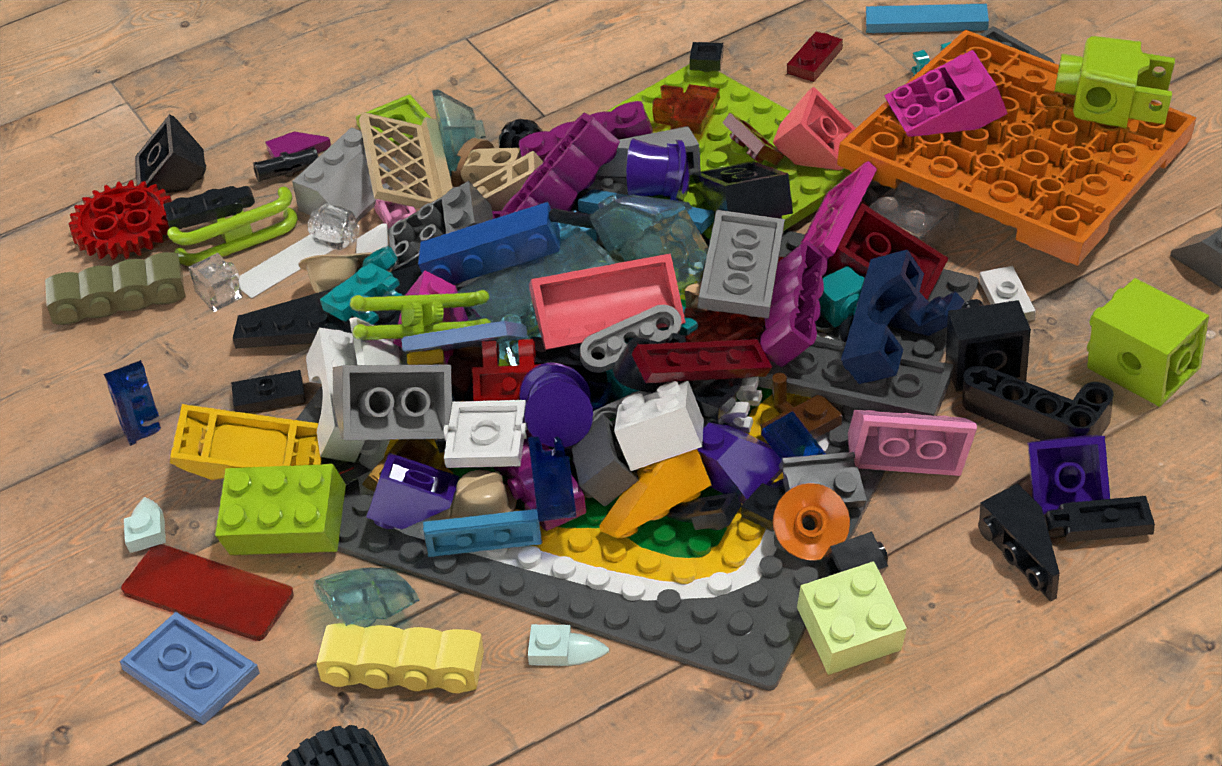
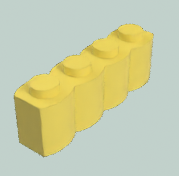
[316,623,484,693]

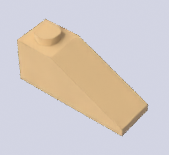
[472,151,543,211]

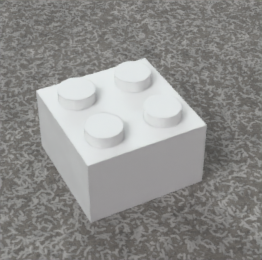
[614,381,704,471]

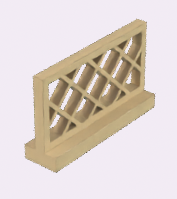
[359,112,453,208]

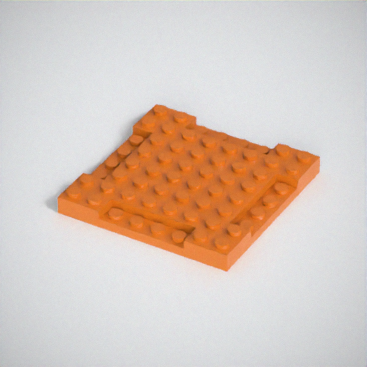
[837,29,1197,266]

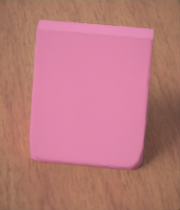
[374,199,416,229]

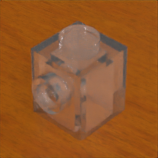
[188,253,243,312]

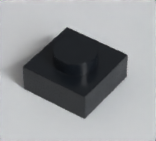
[689,42,724,72]

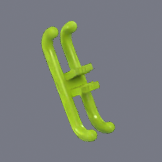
[167,186,298,266]
[350,290,491,340]

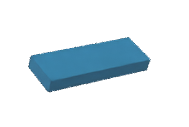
[423,509,542,557]

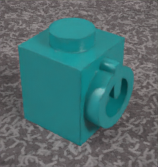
[818,266,864,327]

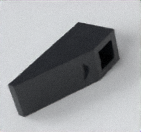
[978,483,1060,602]

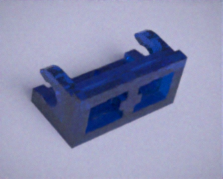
[104,360,161,446]
[528,436,577,522]

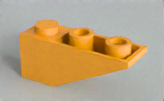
[599,449,711,538]

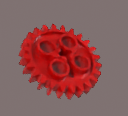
[68,180,172,260]

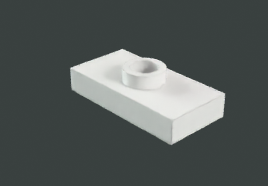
[979,266,1036,321]

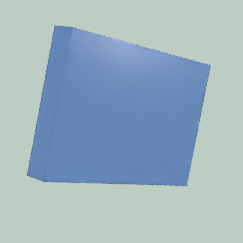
[401,321,527,352]
[119,612,260,725]

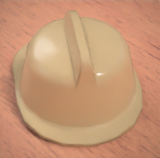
[298,252,371,293]
[430,470,517,521]

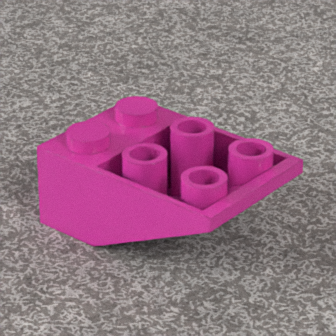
[884,50,1008,137]

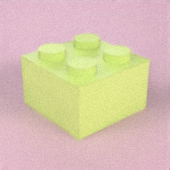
[797,561,907,675]

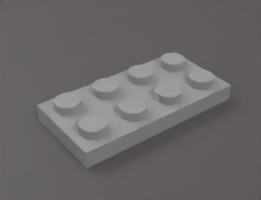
[698,210,785,318]

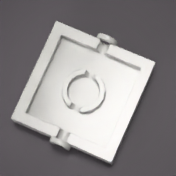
[444,400,527,468]

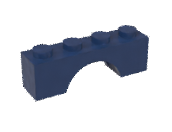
[841,249,924,384]

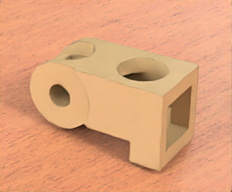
[461,148,521,184]

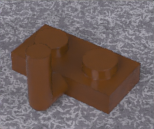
[761,373,842,454]

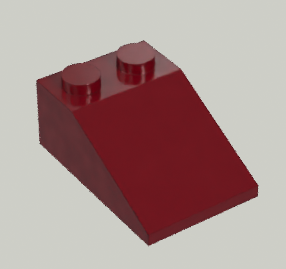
[825,203,949,299]

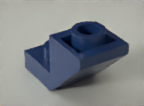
[887,291,964,336]

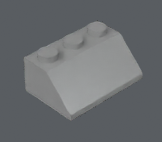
[292,127,403,231]
[333,365,452,440]

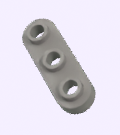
[580,305,681,373]

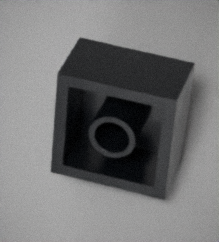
[945,299,1031,392]

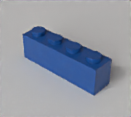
[418,202,560,285]

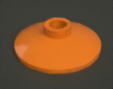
[773,483,850,561]

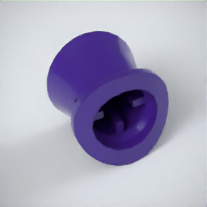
[626,138,690,204]
[519,363,593,448]

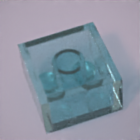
[620,209,709,296]

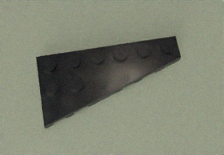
[233,264,422,349]

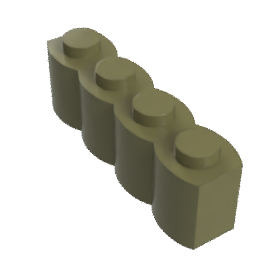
[45,252,186,325]

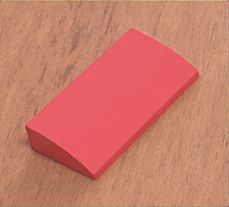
[528,253,686,350]

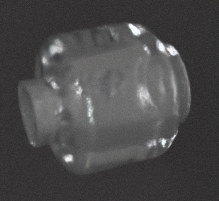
[308,204,359,250]

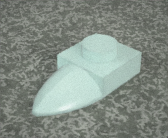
[124,497,166,553]
[528,624,609,666]

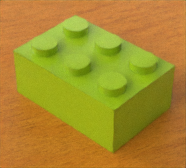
[215,464,346,555]

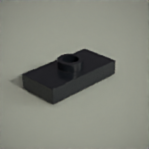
[231,370,306,413]

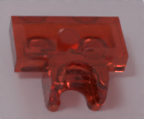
[652,84,720,135]
[683,307,764,342]

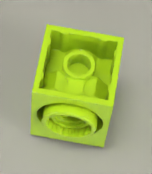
[1087,278,1209,407]

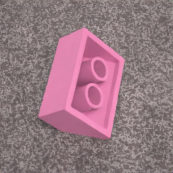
[848,410,977,476]

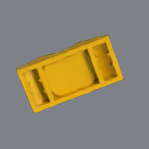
[170,404,322,480]

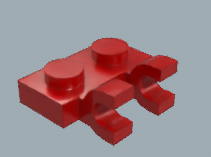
[472,339,541,401]

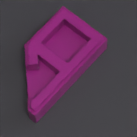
[265,131,331,158]

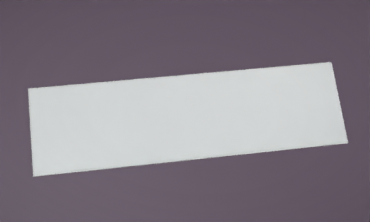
[231,223,355,298]

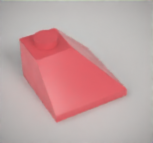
[773,87,856,171]

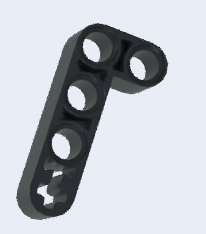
[962,366,1114,441]

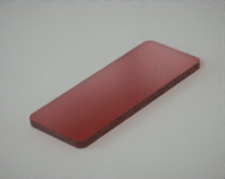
[121,544,294,641]

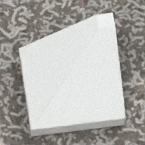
[356,223,390,253]

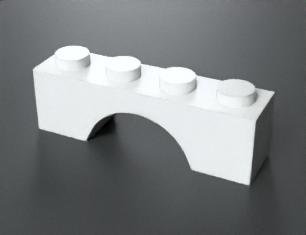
[306,327,365,462]

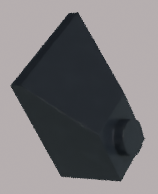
[135,114,206,194]

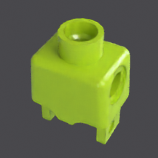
[1054,36,1175,129]

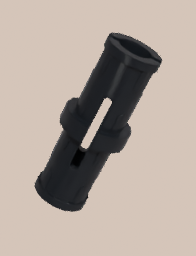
[253,147,318,182]

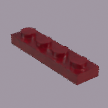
[632,339,772,383]

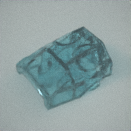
[313,567,420,628]

